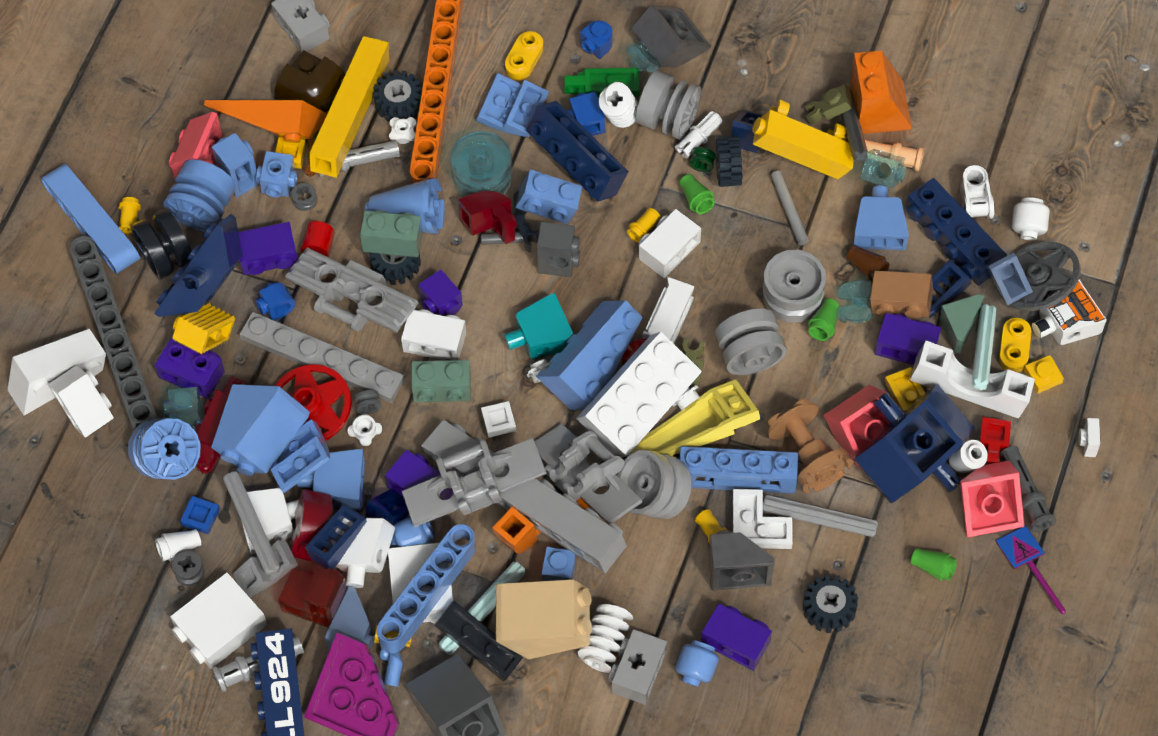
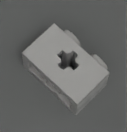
[271,0,330,52]
[608,629,667,705]

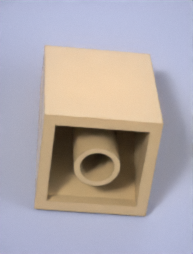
[496,580,592,659]

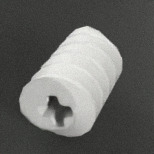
[599,82,639,128]
[578,604,633,673]

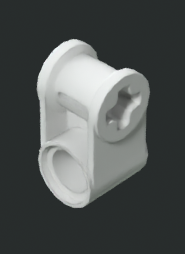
[960,165,994,219]

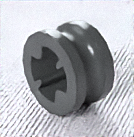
[291,183,317,211]
[354,390,382,414]

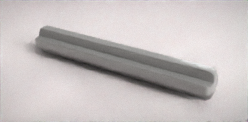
[223,471,280,576]
[763,495,878,537]

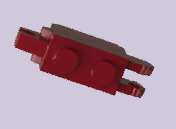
[195,377,248,475]

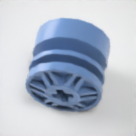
[163,159,236,231]
[128,418,201,480]

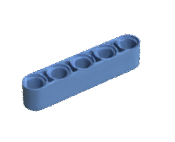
[41,163,140,274]
[377,524,476,653]

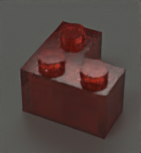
[278,567,347,628]

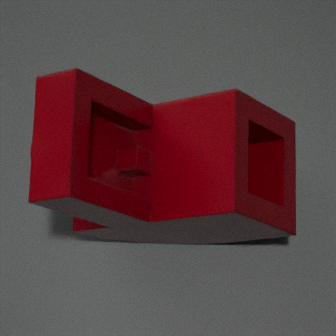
[458,191,517,244]
[289,489,333,562]

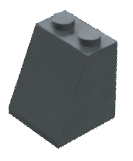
[406,653,507,736]

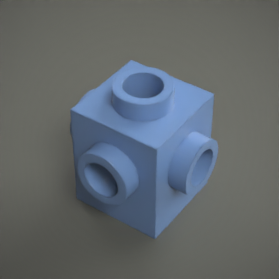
[256,151,298,198]

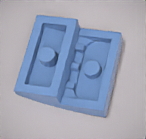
[476,73,549,137]
[271,419,331,493]

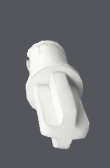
[675,111,722,159]

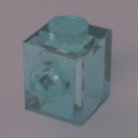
[164,387,202,429]

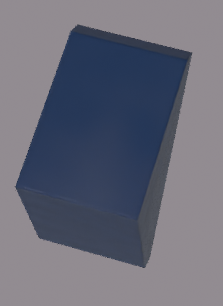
[731,110,763,153]

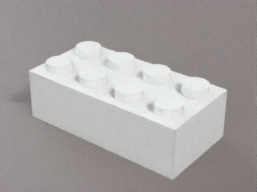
[576,332,702,457]

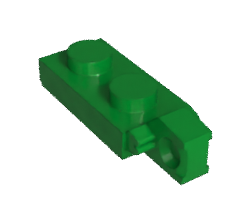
[564,68,640,97]

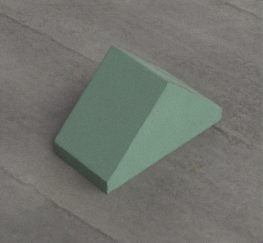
[939,294,985,355]

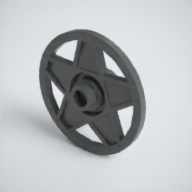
[998,242,1081,311]

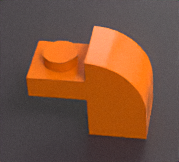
[492,507,541,554]

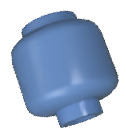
[391,516,436,548]
[675,640,719,687]

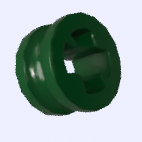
[689,147,716,172]

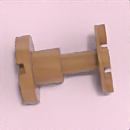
[767,398,853,493]

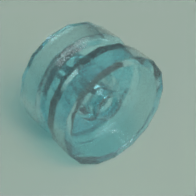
[450,131,512,197]

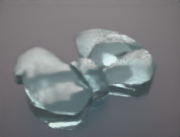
[836,281,872,323]

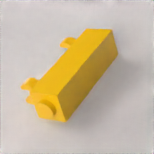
[752,100,854,180]

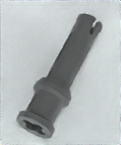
[1000,446,1056,532]

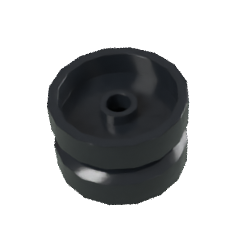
[130,208,192,280]

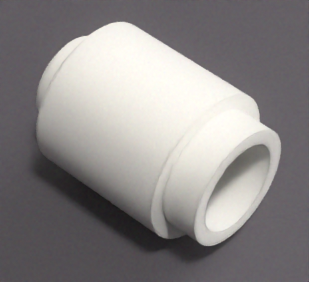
[949,440,987,473]

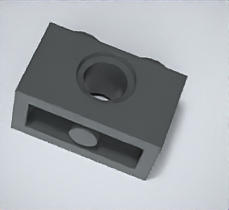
[537,222,580,277]

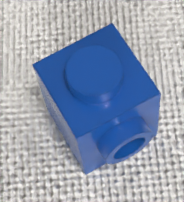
[567,92,605,136]

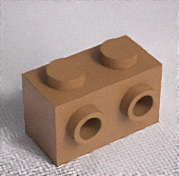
[870,271,933,319]

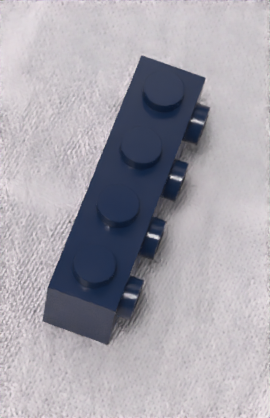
[526,101,629,202]
[906,178,1007,286]

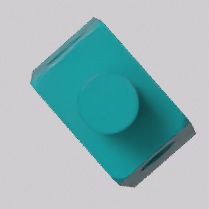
[504,293,574,359]

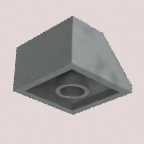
[632,5,711,68]
[709,530,774,591]

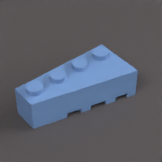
[536,300,643,410]

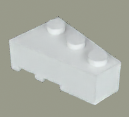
[7,329,106,415]

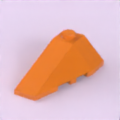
[204,100,327,143]

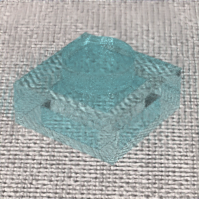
[626,43,661,73]

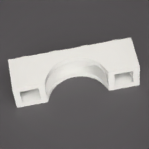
[910,340,1035,419]

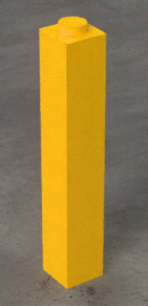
[309,36,389,178]

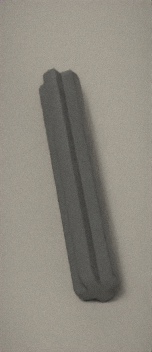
[841,87,868,162]

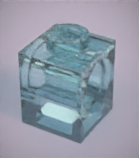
[860,149,907,188]

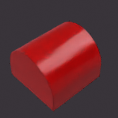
[301,221,335,257]

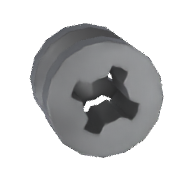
[172,550,205,586]

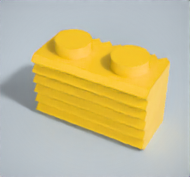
[173,303,235,355]

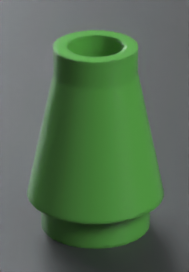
[679,174,715,214]
[808,298,839,341]
[911,548,957,581]

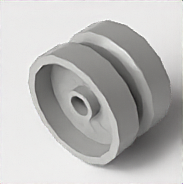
[762,250,826,323]
[715,309,787,375]
[617,450,692,519]

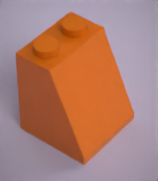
[849,50,912,134]

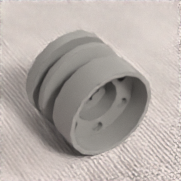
[636,70,701,140]

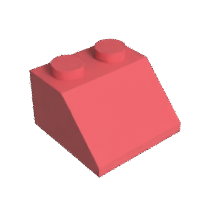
[169,112,223,179]
[824,385,890,470]

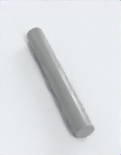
[771,171,809,246]

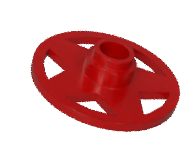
[275,364,352,441]

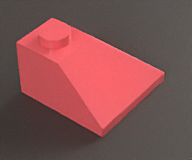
[960,461,1024,537]

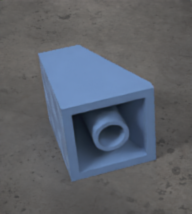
[211,384,310,476]

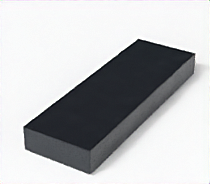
[434,601,523,682]

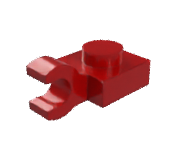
[979,417,1011,465]

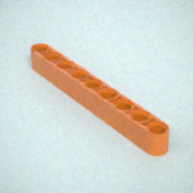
[410,0,464,183]

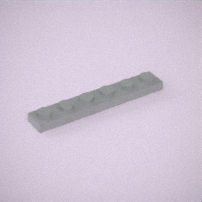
[239,312,405,403]

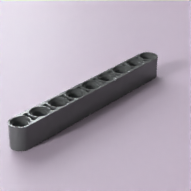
[70,236,167,449]

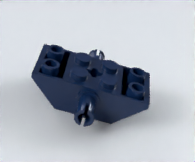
[154,214,243,317]
[853,384,975,503]

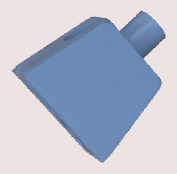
[853,185,909,250]
[297,449,365,512]

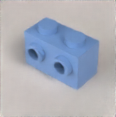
[212,133,259,198]
[515,169,582,225]

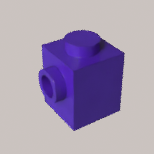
[418,269,463,316]

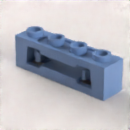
[680,446,798,494]

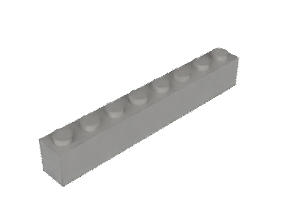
[421,420,627,573]

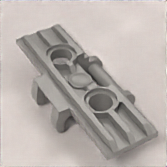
[285,247,418,333]
[535,423,642,524]
[402,438,547,527]

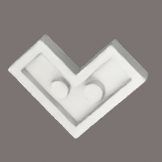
[733,489,793,549]

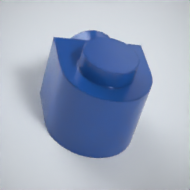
[580,20,613,59]
[255,282,296,321]

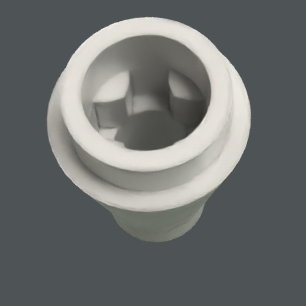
[155,529,201,562]

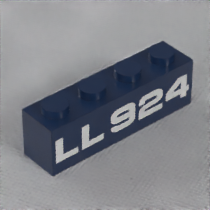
[250,628,304,736]

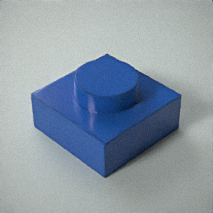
[180,496,220,535]

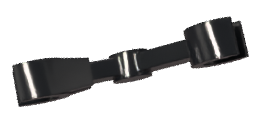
[513,191,539,253]

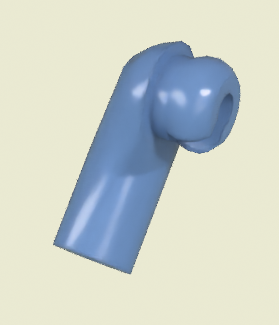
[380,648,403,687]

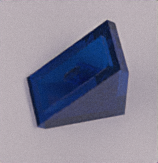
[365,489,409,525]

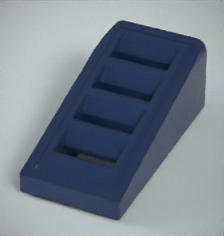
[929,260,972,318]
[305,504,367,572]

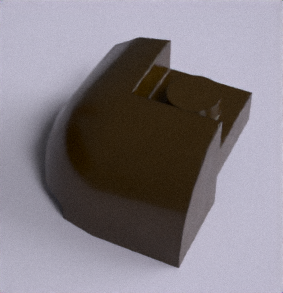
[274,50,346,111]

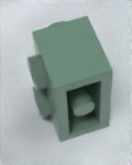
[360,210,423,257]
[412,360,471,403]

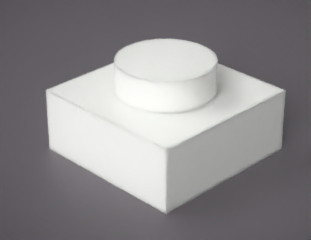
[481,401,516,438]
[1079,418,1100,457]

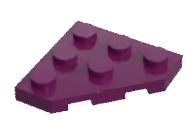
[304,632,400,736]

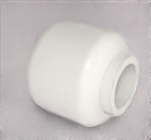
[1012,197,1050,240]

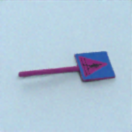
[995,526,1066,614]

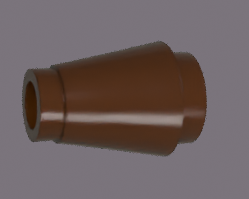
[846,245,890,281]

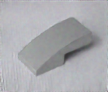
[233,540,298,598]

